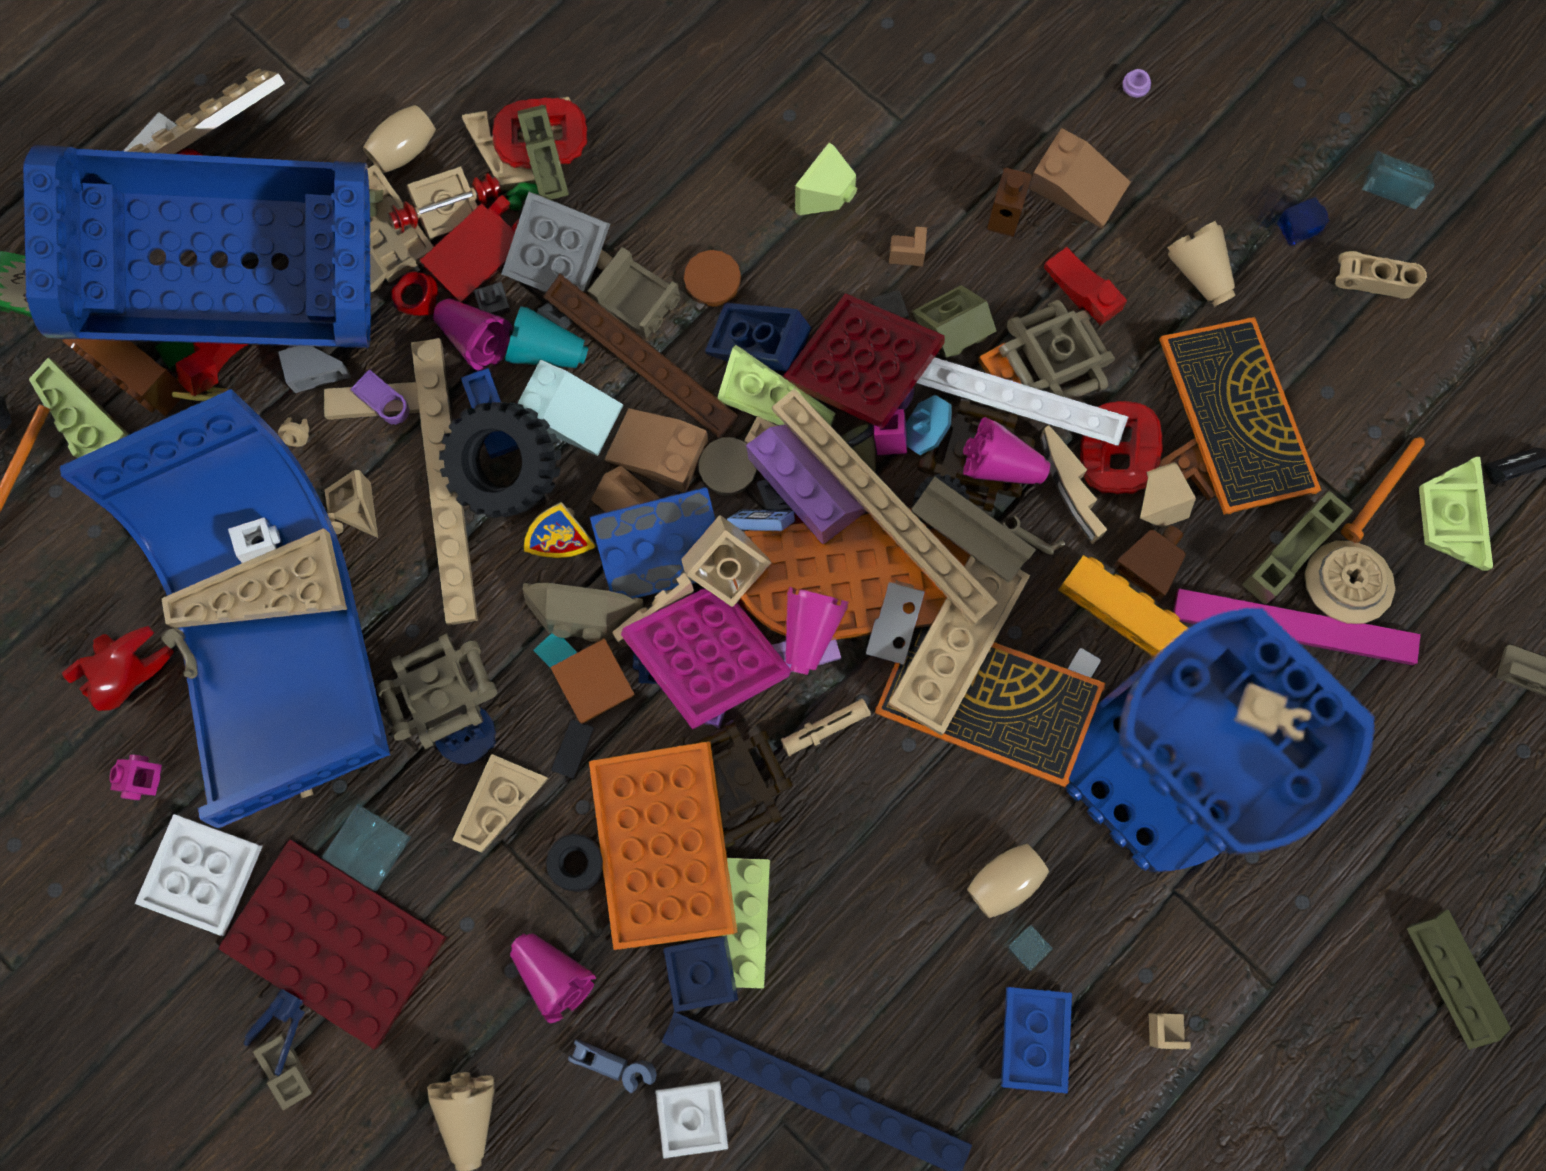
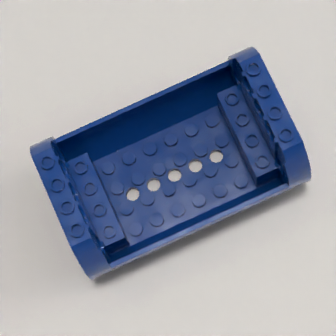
[23,145,371,348]
[1065,608,1374,872]

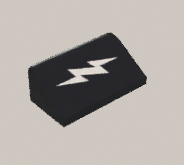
[1484,448,1546,485]

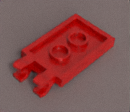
[419,195,520,303]

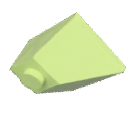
[795,143,857,215]

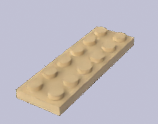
[127,68,285,154]
[888,555,1030,735]

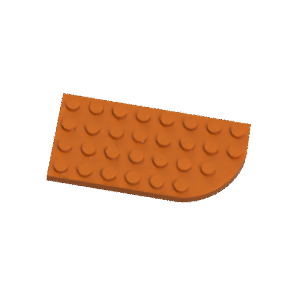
[733,508,970,640]

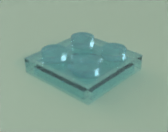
[322,804,411,891]

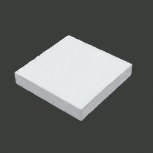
[656,1081,728,1158]

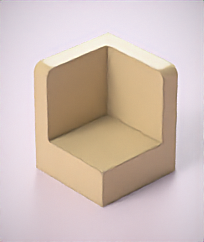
[1149,1013,1191,1049]

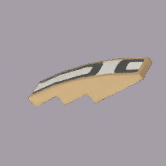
[1040,425,1107,544]

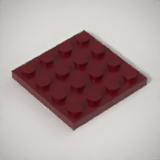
[782,293,945,429]

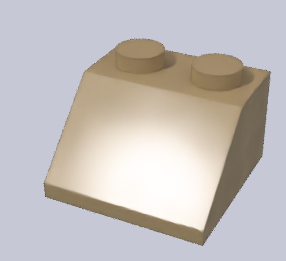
[681,515,771,607]

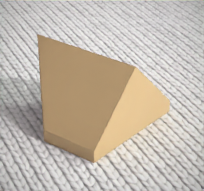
[1140,462,1196,527]
[325,470,378,538]

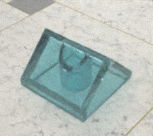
[1362,151,1435,209]

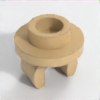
[278,417,309,447]

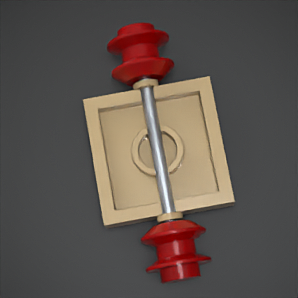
[388,167,501,241]

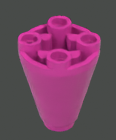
[963,417,1050,484]

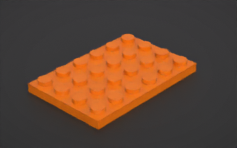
[589,742,738,950]

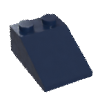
[705,303,812,376]

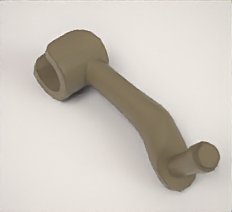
[1001,516,1065,555]
[161,628,198,679]

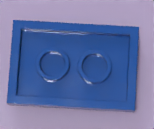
[1001,987,1072,1093]

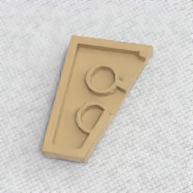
[612,573,694,648]
[452,754,549,853]

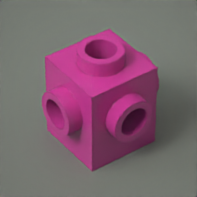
[109,754,162,800]

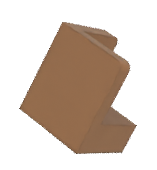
[889,227,927,266]

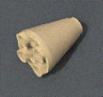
[1168,221,1236,307]
[427,1072,495,1171]

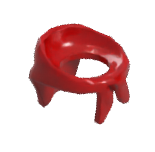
[391,271,439,316]

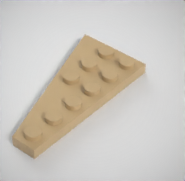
[162,528,347,628]

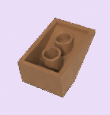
[1029,128,1130,229]
[605,408,709,493]

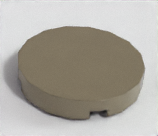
[699,438,757,496]

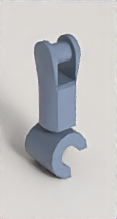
[568,1039,656,1094]

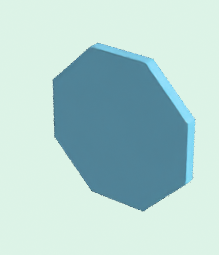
[906,395,952,455]

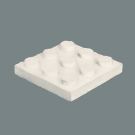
[135,814,262,936]

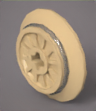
[1304,541,1395,624]

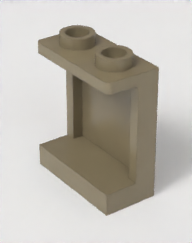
[588,247,680,339]

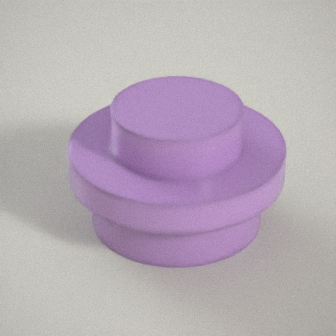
[1122,69,1151,98]

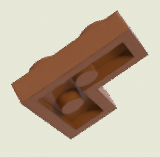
[1159,438,1217,501]

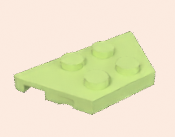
[1419,457,1493,571]

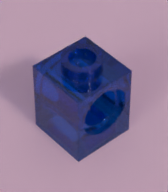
[1277,197,1330,246]

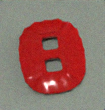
[492,98,587,169]
[1080,401,1163,494]

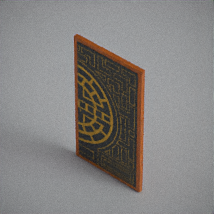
[1159,317,1322,515]
[875,626,1105,788]

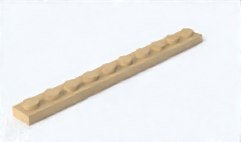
[411,338,478,626]
[772,388,998,626]

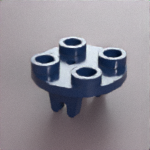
[435,708,496,764]

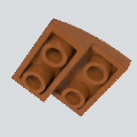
[550,638,635,724]

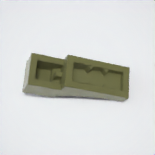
[518,104,569,200]

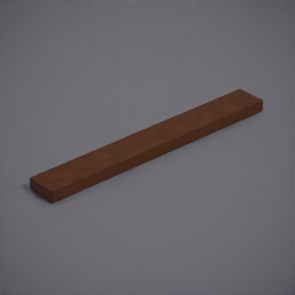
[543,274,740,438]

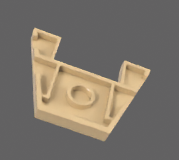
[462,97,570,191]

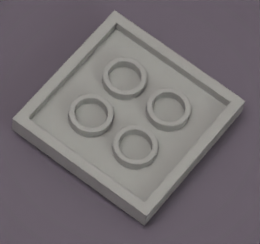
[502,192,610,293]

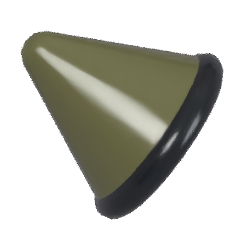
[841,423,876,472]

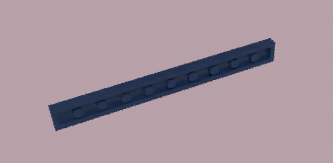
[662,1012,972,1171]

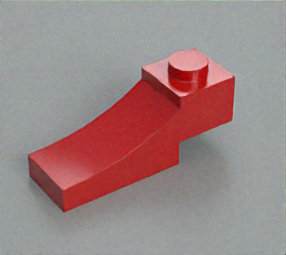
[1043,247,1127,326]
[176,343,248,397]

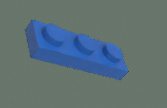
[461,368,519,459]

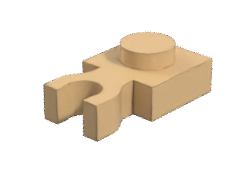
[1234,684,1311,741]

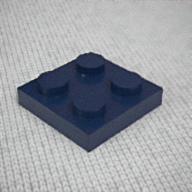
[664,936,738,1012]

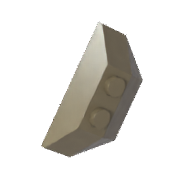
[522,583,644,642]

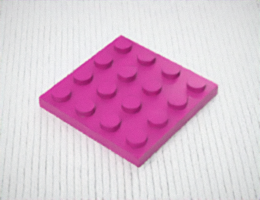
[621,588,791,729]

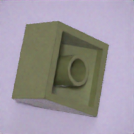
[912,285,996,358]

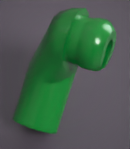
[506,182,539,211]

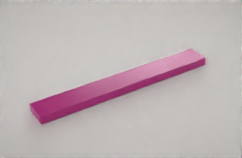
[1173,589,1421,665]

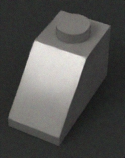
[278,346,351,393]

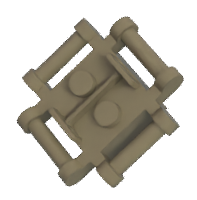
[999,300,1115,400]
[376,633,497,749]

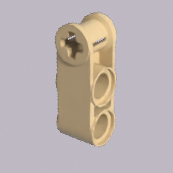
[1335,251,1427,299]

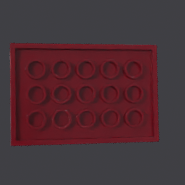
[218,839,447,1049]

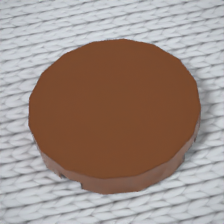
[684,250,741,307]

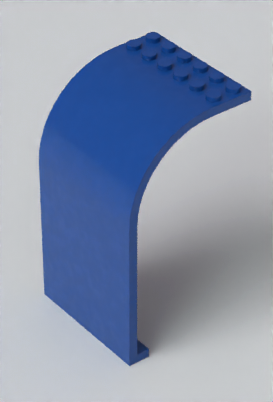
[60,389,390,828]

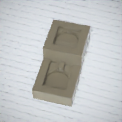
[253,1032,313,1110]

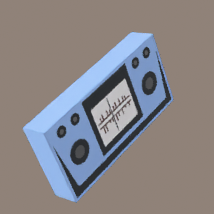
[727,510,795,531]

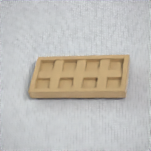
[368,164,433,283]

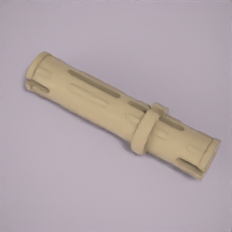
[780,698,871,757]

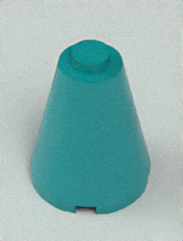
[505,306,589,368]

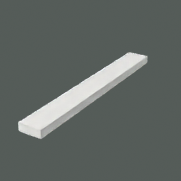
[916,357,1128,446]

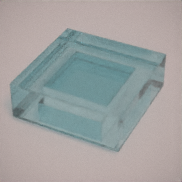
[1007,925,1053,971]

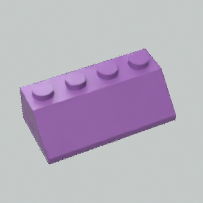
[746,424,866,545]

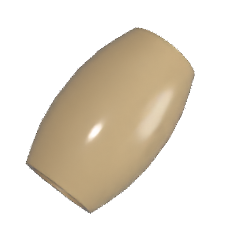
[363,105,436,173]
[967,844,1049,918]

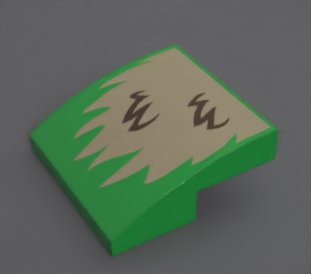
[0,251,32,317]

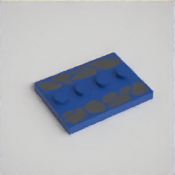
[590,487,715,599]

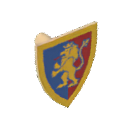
[524,502,596,558]

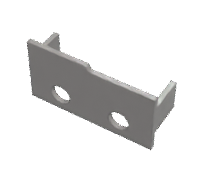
[866,580,925,664]

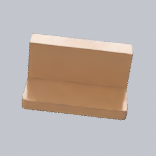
[592,465,660,512]

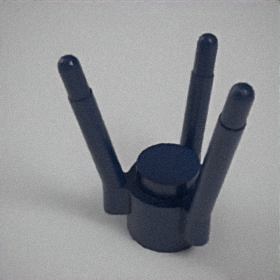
[244,988,305,1076]

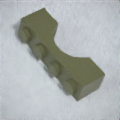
[1242,491,1353,604]

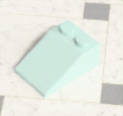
[518,360,623,456]

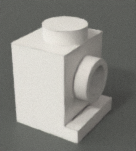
[228,518,281,563]

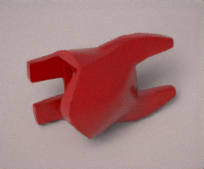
[62,626,174,711]

